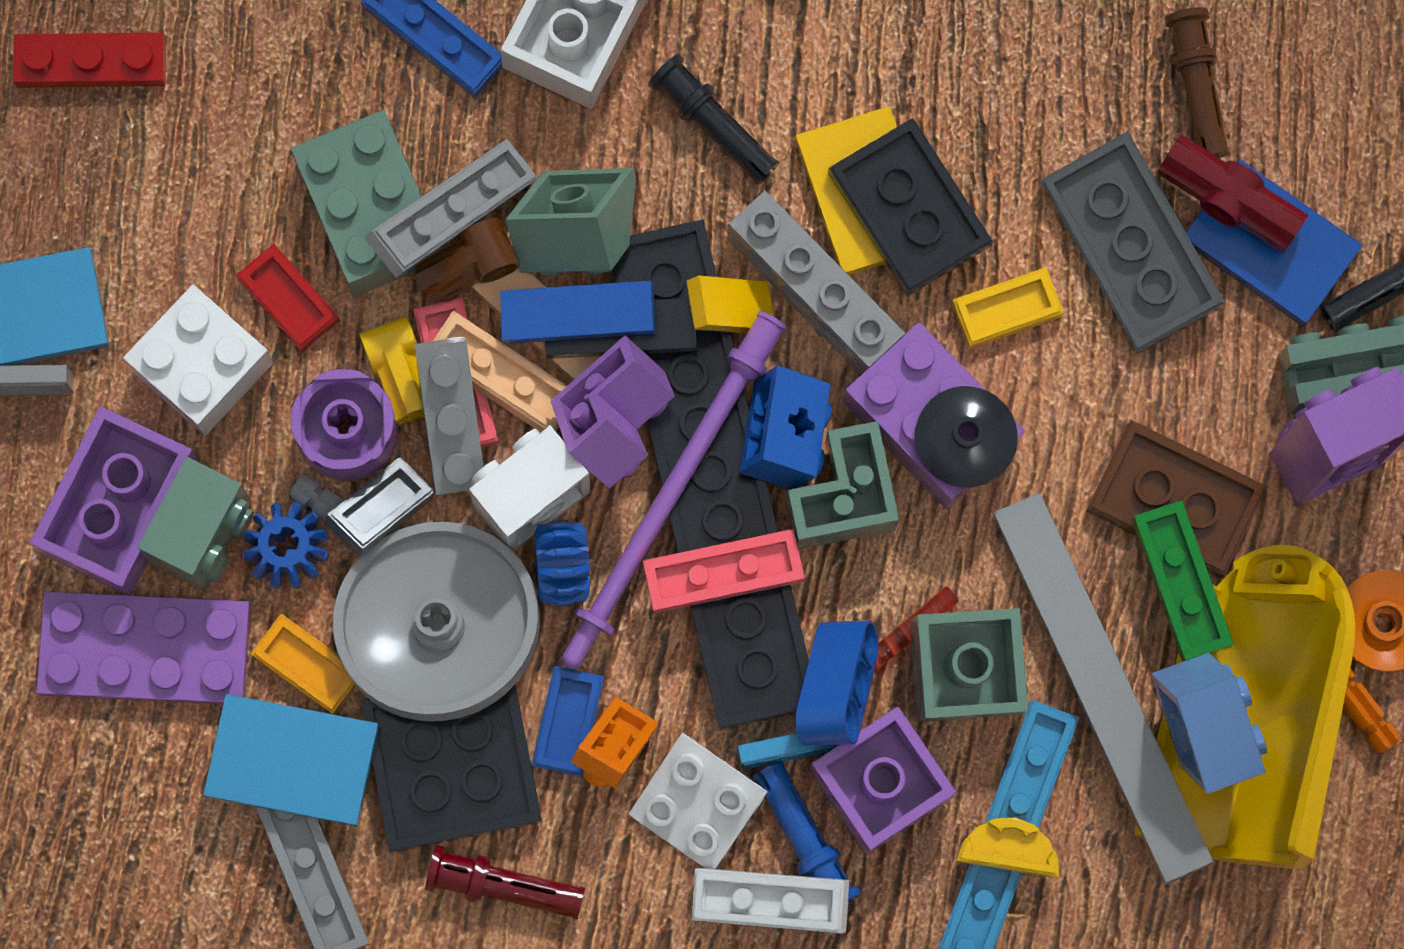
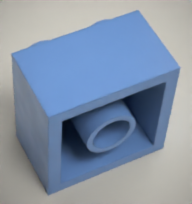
[1151,653,1267,794]

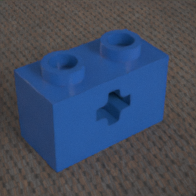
[739,365,832,490]

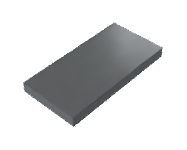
[1040,131,1226,354]

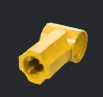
[359,316,424,424]

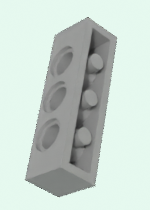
[727,190,906,375]

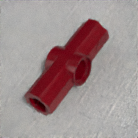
[1156,135,1309,254]

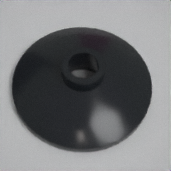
[915,386,1018,488]

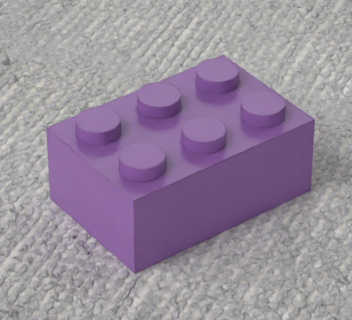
[842,322,1025,510]
[30,406,199,596]

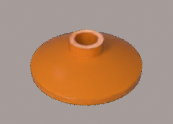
[1347,570,1404,672]

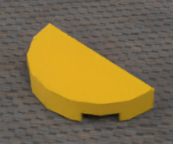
[955,818,1059,879]

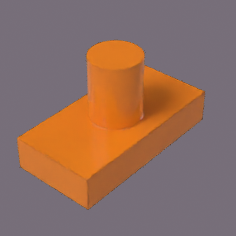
[571,697,659,789]

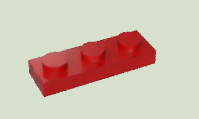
[13,33,166,88]

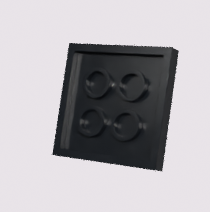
[361,684,543,853]

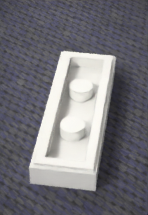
[692,868,849,933]

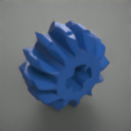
[243,503,329,589]
[534,520,590,606]

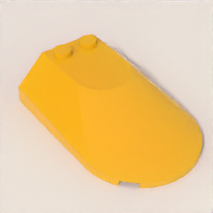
[1134,545,1355,870]

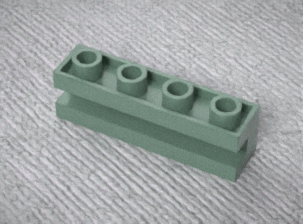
[1278,316,1404,414]

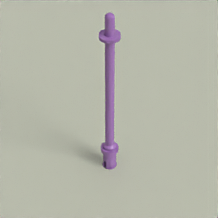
[562,311,787,669]

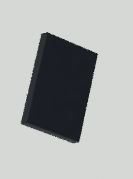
[828,118,993,297]

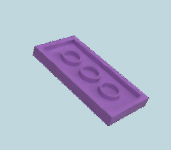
[36,592,251,705]

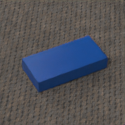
[532,666,604,778]

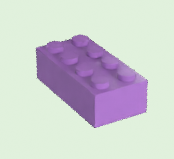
[1269,367,1404,506]

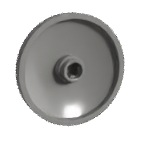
[333,522,540,721]

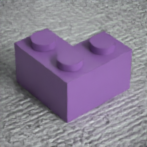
[550,336,675,489]

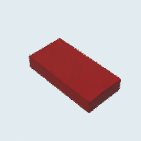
[235,244,340,353]

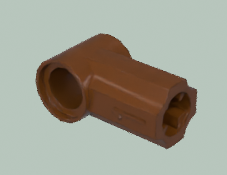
[414,218,520,304]

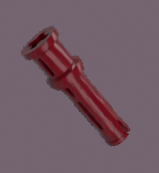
[425,845,585,920]

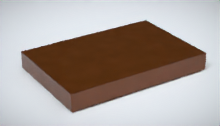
[1086,420,1267,578]

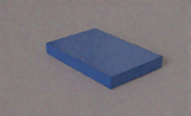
[1186,159,1363,327]

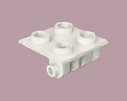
[628,733,768,869]

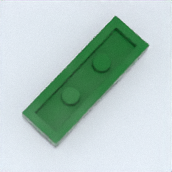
[1132,500,1234,662]

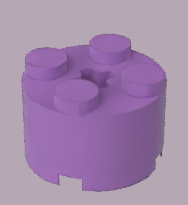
[291,369,398,481]

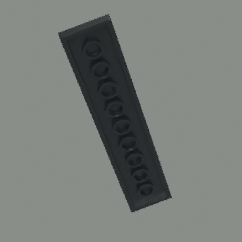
[611,219,809,731]

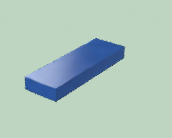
[361,0,503,99]
[500,280,655,344]

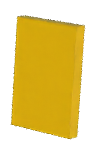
[795,106,897,275]

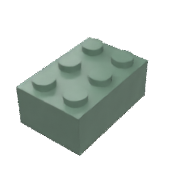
[291,110,443,297]

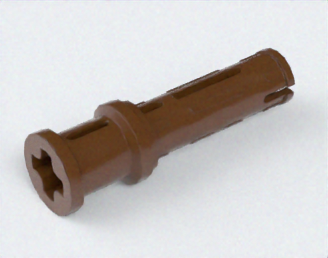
[1165,7,1230,159]

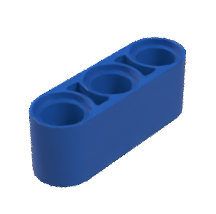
[796,620,878,746]

